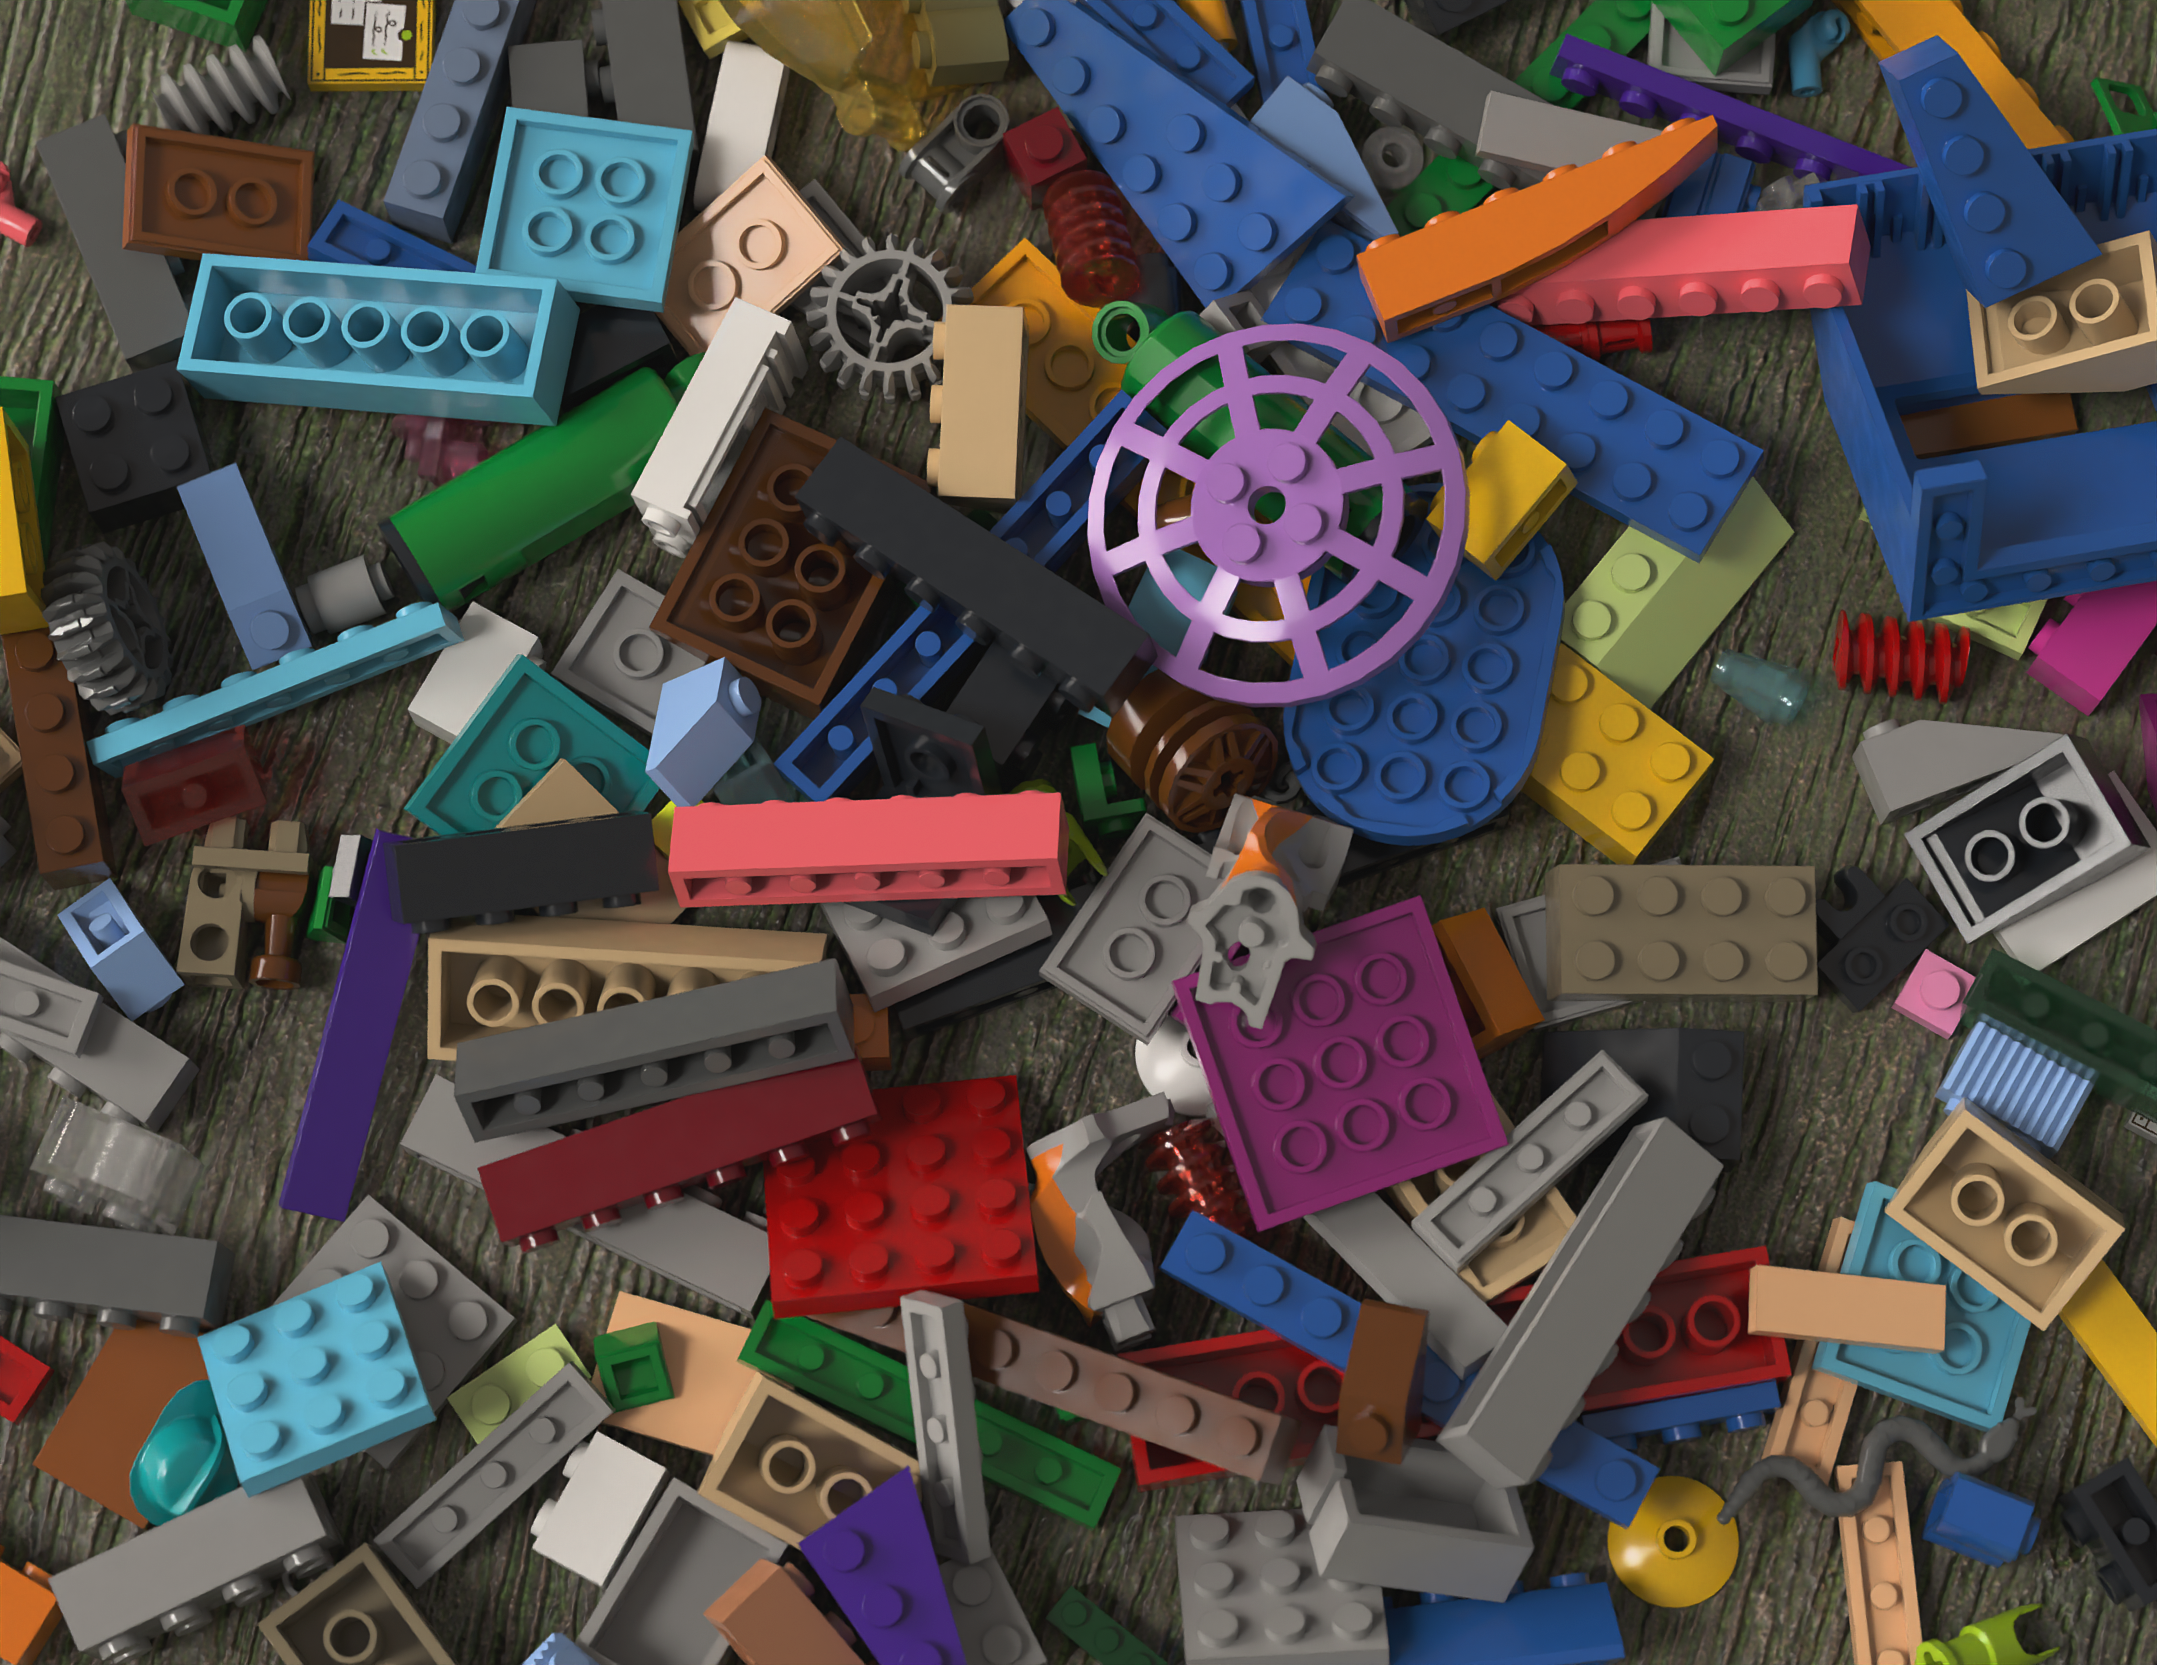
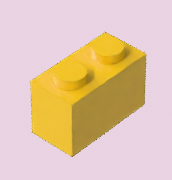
[1426,420,1578,581]

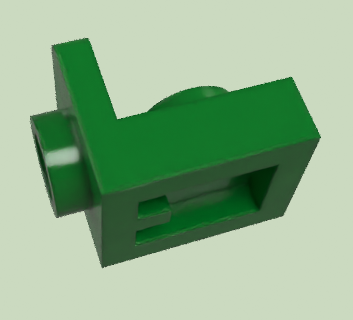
[1070,743,1147,840]

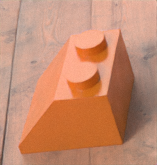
[1432,907,1545,1060]

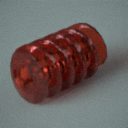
[1042,170,1141,308]
[1138,1117,1255,1241]

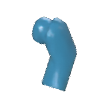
[1787,9,1850,98]

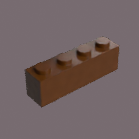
[1,627,118,890]

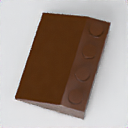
[649,408,938,720]

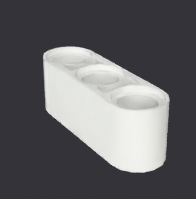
[694,40,791,212]

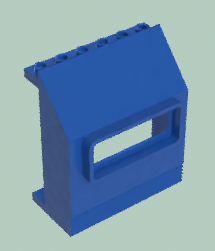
[1803,129,2157,622]

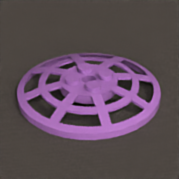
[1087,324,1470,707]

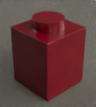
[1002,107,1087,212]

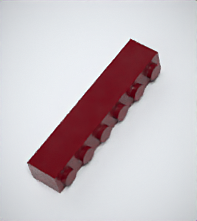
[477,1042,882,1254]

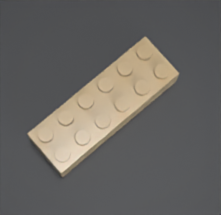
[427,914,827,1061]

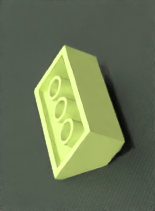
[1560,477,1794,710]

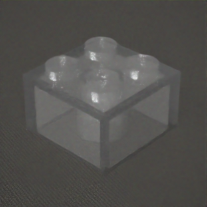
[30,1096,205,1236]

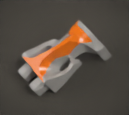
[1187,793,1354,1029]
[1026,1092,1175,1354]

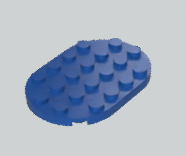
[1283,483,1565,846]

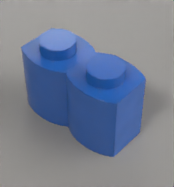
[1921,1471,2041,1569]

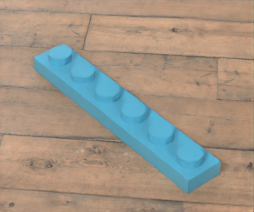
[86,602,464,778]

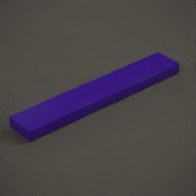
[279,828,419,1222]

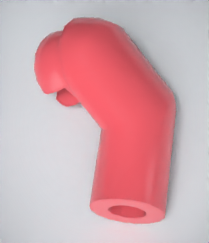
[0,161,42,247]

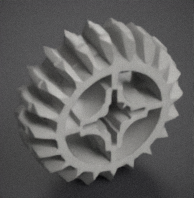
[806,233,974,405]

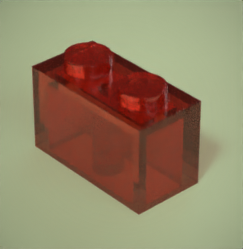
[121,724,268,846]

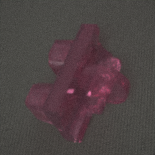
[390,415,496,490]

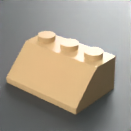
[927,304,1029,513]
[1884,1096,2125,1331]
[698,1371,923,1550]

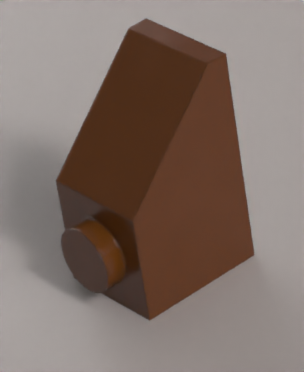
[1336,1299,1430,1465]

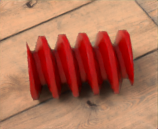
[1832,609,1970,705]

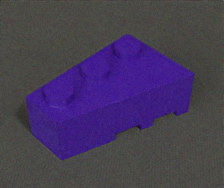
[797,1466,967,1665]

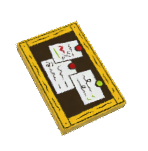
[308,0,436,92]

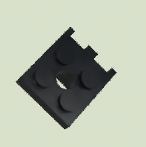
[843,687,1003,936]

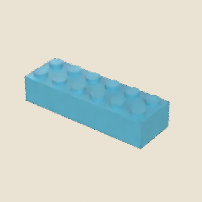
[176,253,580,426]

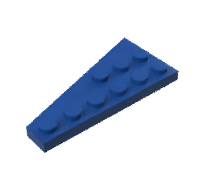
[1003,0,1356,308]

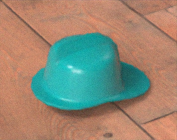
[130,1379,239,1526]

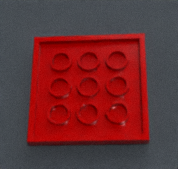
[763,1075,1039,1319]

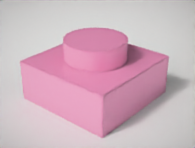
[1891,949,1982,1040]

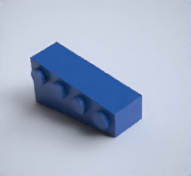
[1878,35,2102,308]

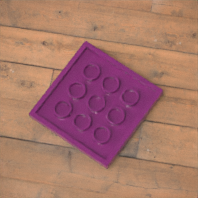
[1171,895,1509,1232]

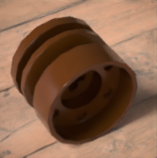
[1106,664,1278,833]

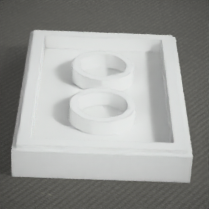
[1993,771,2157,981]

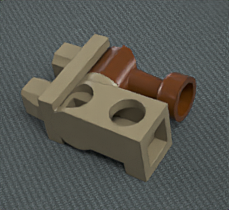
[176,816,318,990]

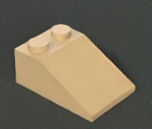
[1966,230,2157,395]
[1384,1092,1577,1304]

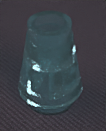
[1710,648,1810,727]

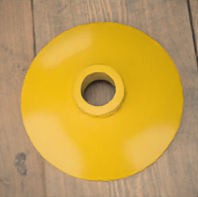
[1607,1476,1739,1608]

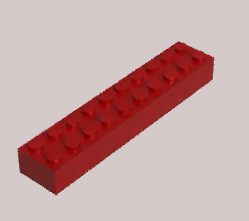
[1117,1245,1792,1493]

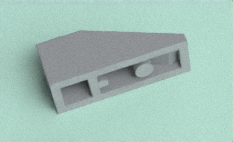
[1852,719,2064,826]

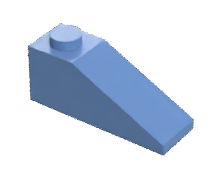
[1249,75,1398,242]
[177,462,312,670]

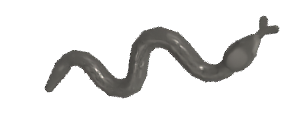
[1717,1397,2037,1525]

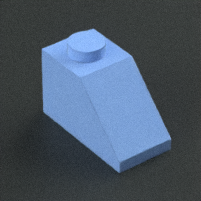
[645,657,762,807]
[57,878,185,1021]

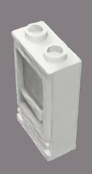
[631,297,809,558]

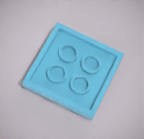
[475,107,694,313]
[1811,1181,2031,1432]
[197,1261,436,1498]

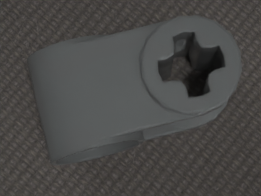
[898,94,1011,215]

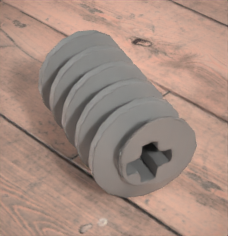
[150,35,291,135]

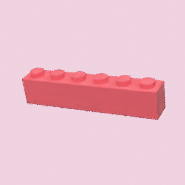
[1489,204,1871,326]
[668,790,1069,908]

